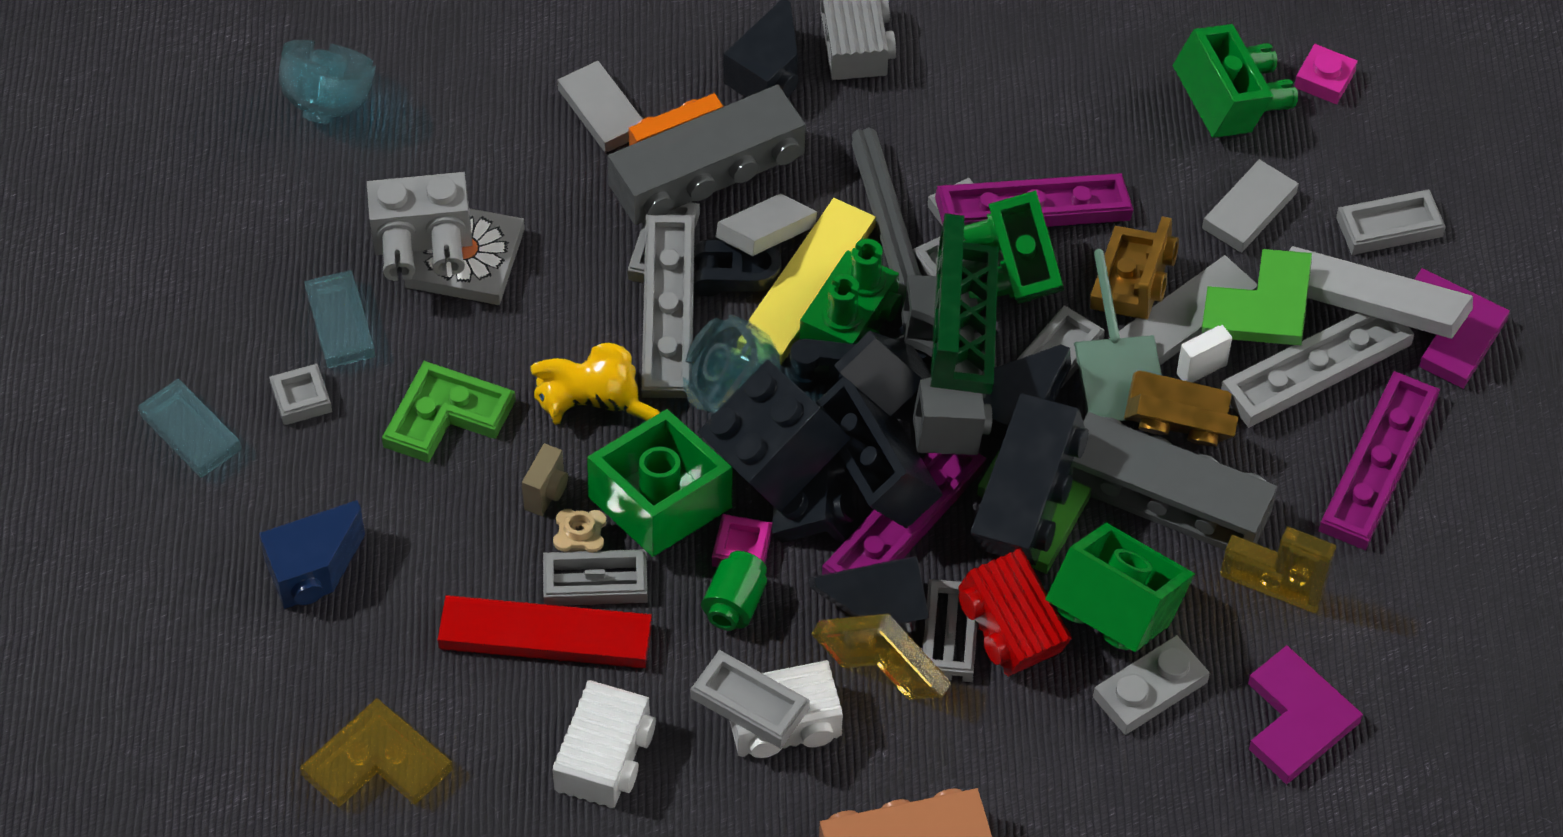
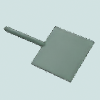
[1074,249,1162,422]

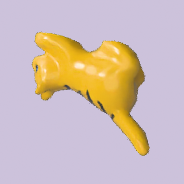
[531,343,661,425]

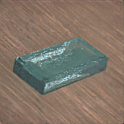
[304,270,376,368]
[138,378,241,478]

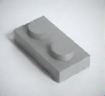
[1093,635,1210,735]

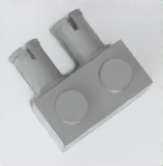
[367,172,473,281]

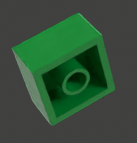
[587,409,732,557]
[1045,522,1195,652]

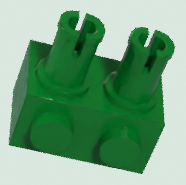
[1172,24,1298,138]
[964,190,1065,304]
[800,239,903,344]

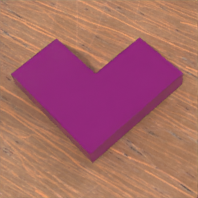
[1414,268,1510,389]
[1248,645,1363,785]

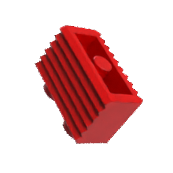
[958,548,1072,676]

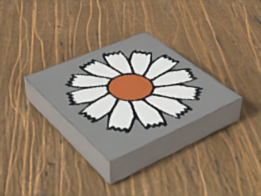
[404,208,525,305]

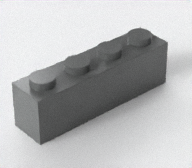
[608,84,806,225]
[1068,412,1278,560]

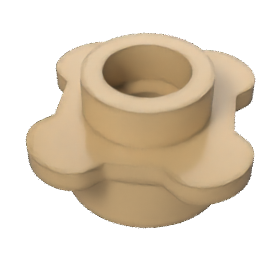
[553,509,607,553]

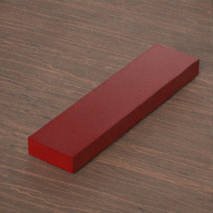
[437,595,652,668]

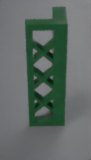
[930,213,999,395]

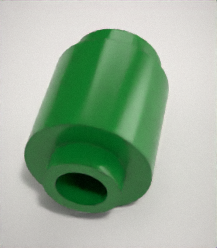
[701,551,767,631]

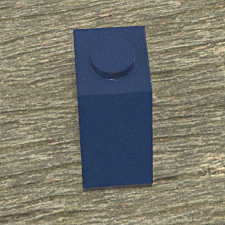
[259,500,365,609]

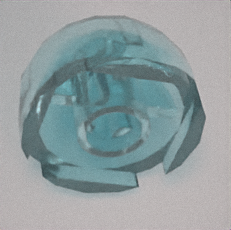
[279,40,376,123]
[683,315,780,415]

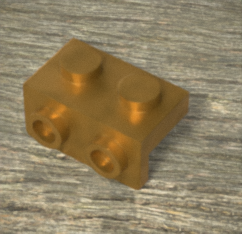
[1090,216,1179,320]
[1124,370,1238,446]

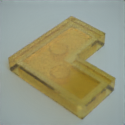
[1220,526,1337,613]
[811,614,951,700]
[300,698,453,808]

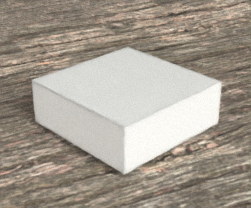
[1176,325,1232,383]

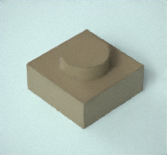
[522,443,568,517]

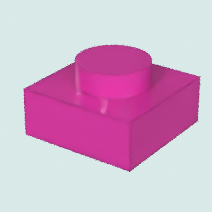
[1294,44,1358,104]

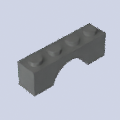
[901,275,992,455]

